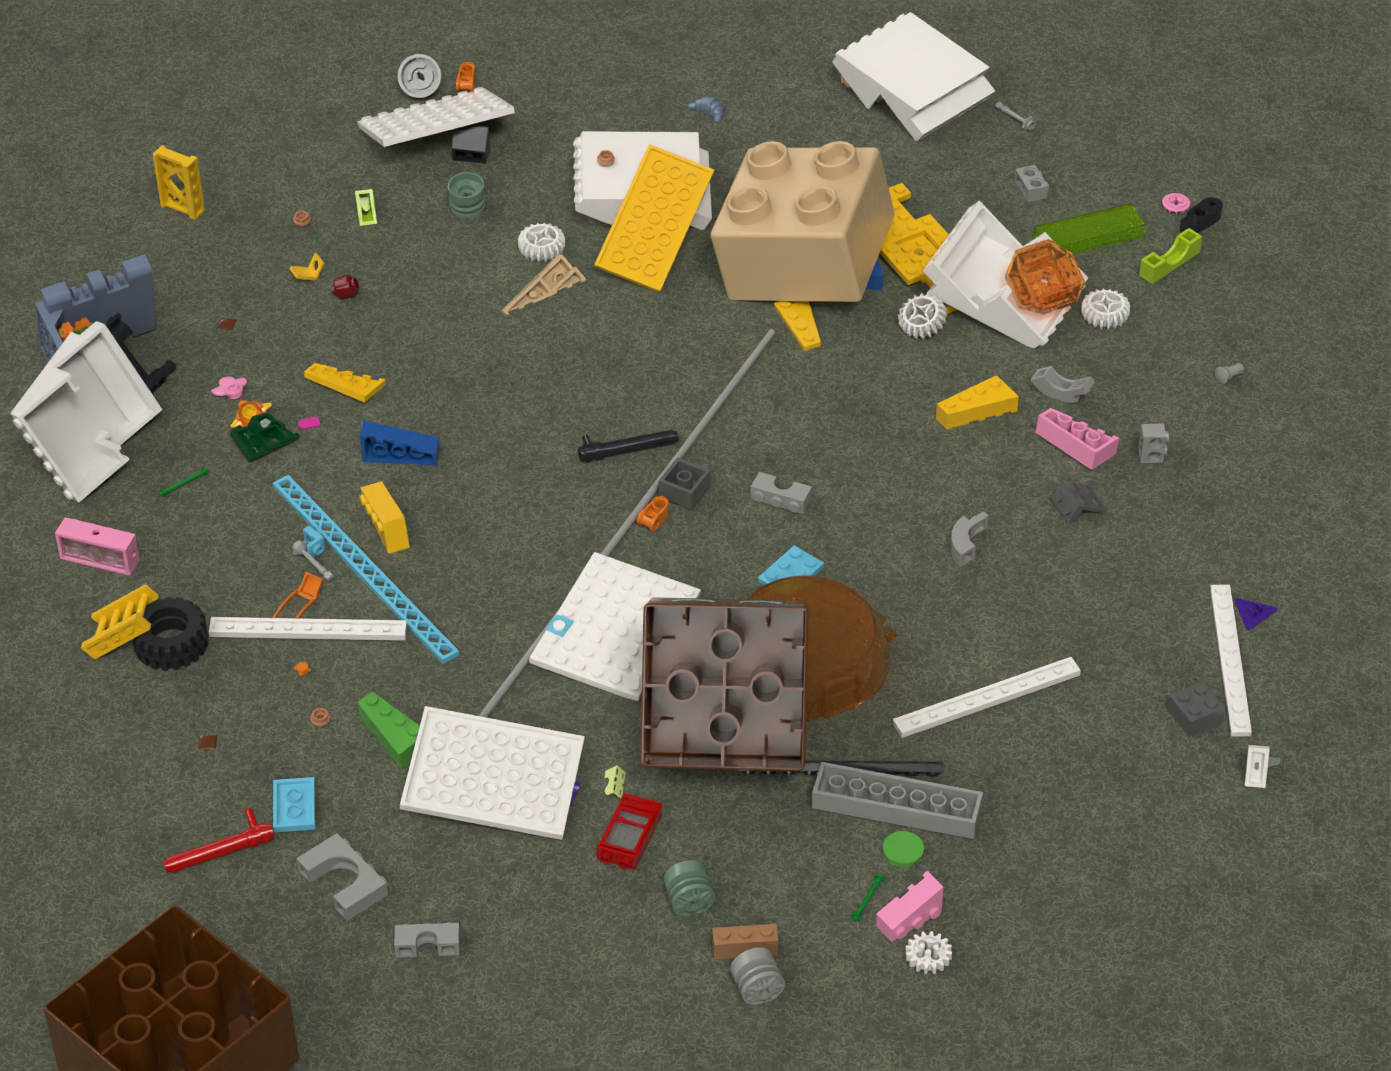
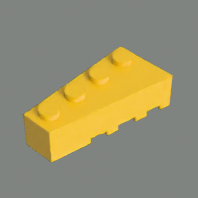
[936,375,1019,429]
[359,481,410,554]

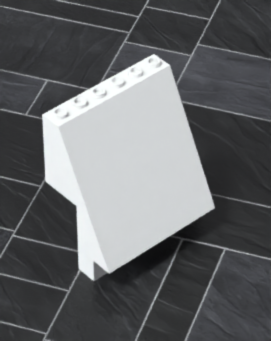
[832,12,995,142]
[573,131,712,230]
[923,201,1088,348]
[10,321,162,503]

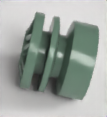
[448,172,486,218]
[663,860,715,916]

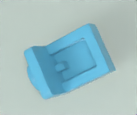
[303,526,325,557]

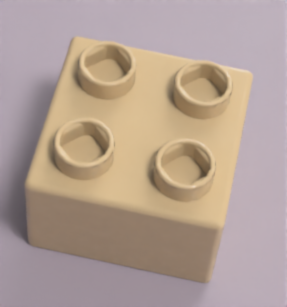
[710,141,895,302]

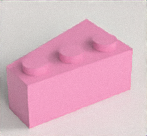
[876,871,943,942]

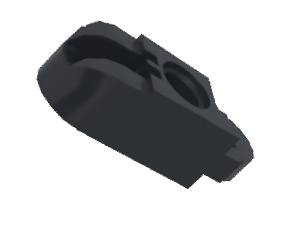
[1180,197,1223,233]

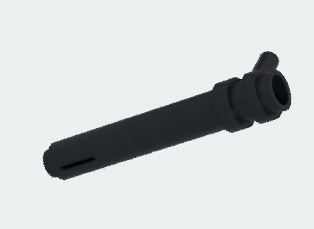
[578,430,679,463]

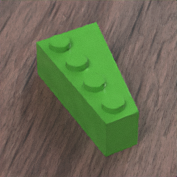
[358,691,420,770]

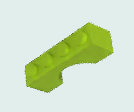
[1139,228,1202,285]

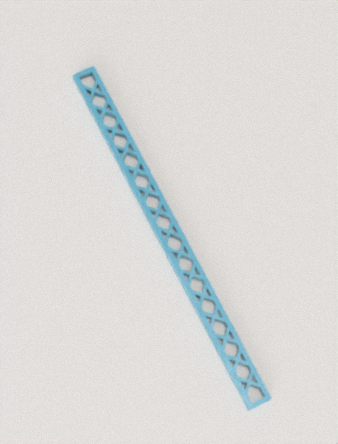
[273,475,459,664]

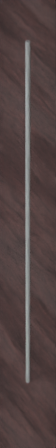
[479,329,775,718]

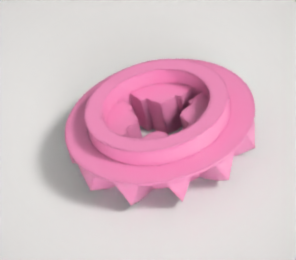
[1162,193,1190,215]

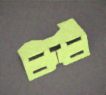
[604,765,626,799]

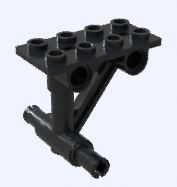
[105,313,176,394]

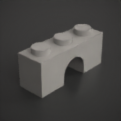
[751,472,812,514]
[394,922,460,957]

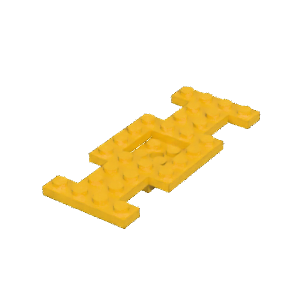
[880,183,958,314]

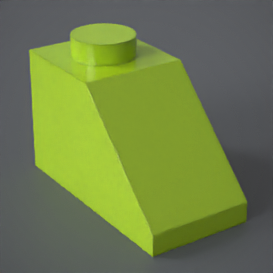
[354,189,377,226]

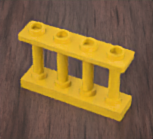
[81,585,159,659]

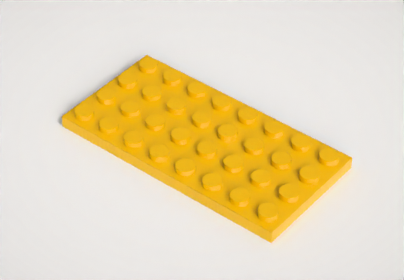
[594,144,714,293]

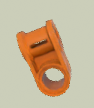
[456,62,476,92]
[637,496,669,532]

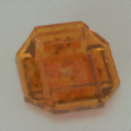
[1005,239,1086,315]

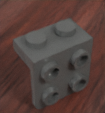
[1050,481,1106,523]

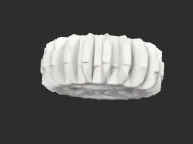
[518,222,565,262]
[1081,288,1130,330]
[898,293,947,340]

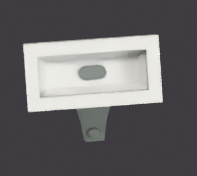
[1245,745,1280,788]

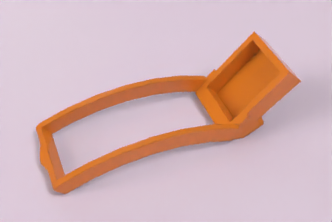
[273,572,325,619]

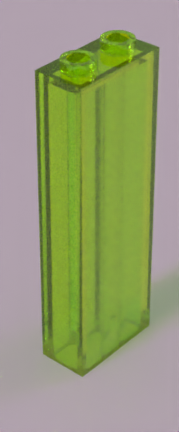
[1032,203,1145,256]

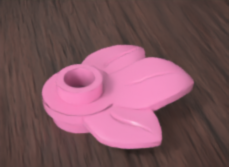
[211,377,247,399]

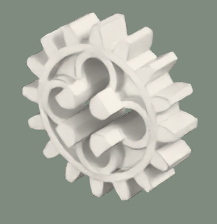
[905,931,952,974]

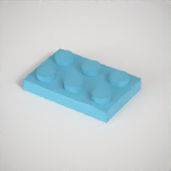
[758,545,824,600]
[273,777,315,833]

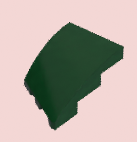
[230,412,300,463]

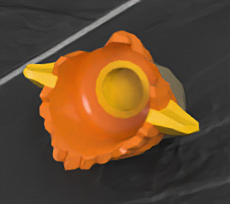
[231,400,272,428]

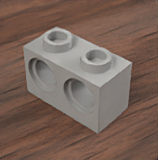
[1015,165,1049,202]
[1138,423,1169,463]

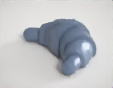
[687,97,724,123]

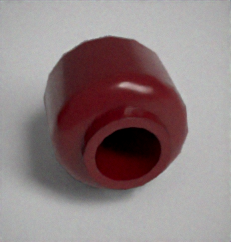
[331,274,359,300]

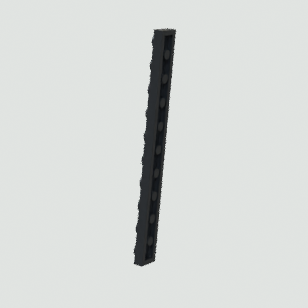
[739,760,944,776]

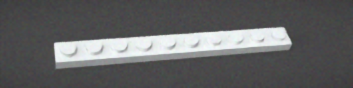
[1210,585,1252,736]
[209,617,407,640]
[893,657,1081,738]

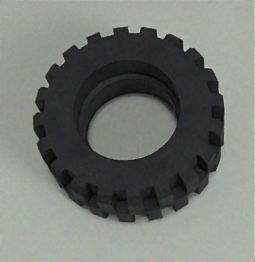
[132,597,209,671]

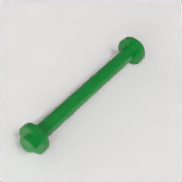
[159,467,208,498]
[851,874,885,921]

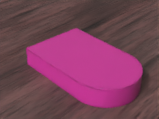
[298,416,321,429]

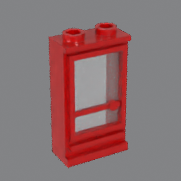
[596,793,662,870]

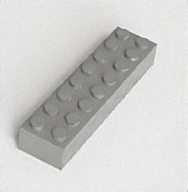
[812,762,983,839]

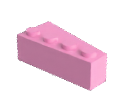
[1035,408,1119,470]

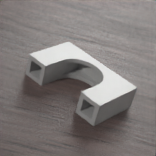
[296,833,388,921]

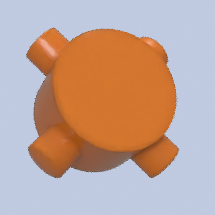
[294,662,311,677]

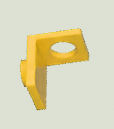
[290,253,324,281]

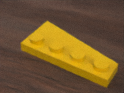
[774,301,821,351]
[304,363,386,403]

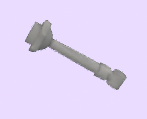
[996,102,1036,131]
[292,540,334,582]

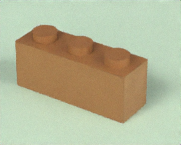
[712,924,778,959]

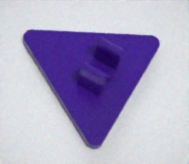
[1235,598,1277,630]

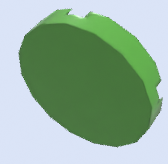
[883,831,924,867]

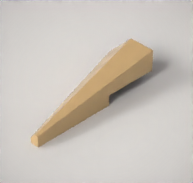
[501,254,586,315]

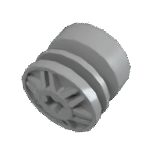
[730,947,785,1005]

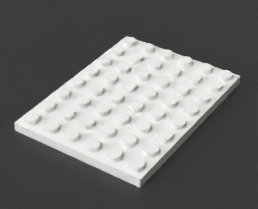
[357,87,515,147]
[529,552,701,701]
[400,706,585,840]

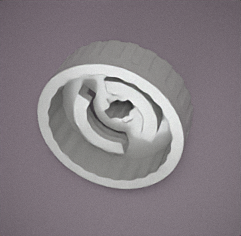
[398,54,443,98]

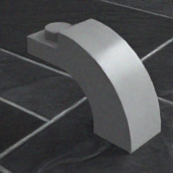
[1030,366,1095,403]
[951,511,989,567]

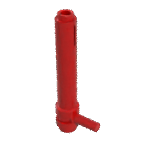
[162,808,275,873]

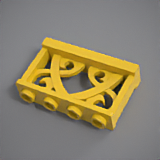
[153,145,205,220]

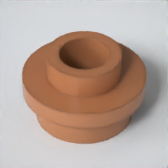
[597,150,615,166]
[293,211,311,226]
[310,708,331,727]

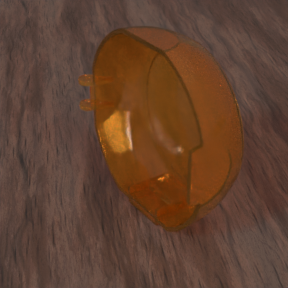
[746,576,897,722]

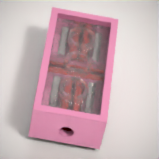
[55,517,140,576]

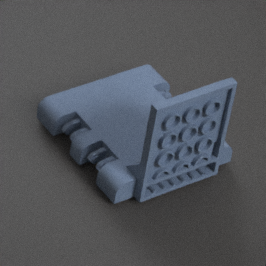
[35,254,156,362]

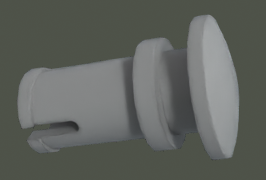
[1215,363,1244,384]

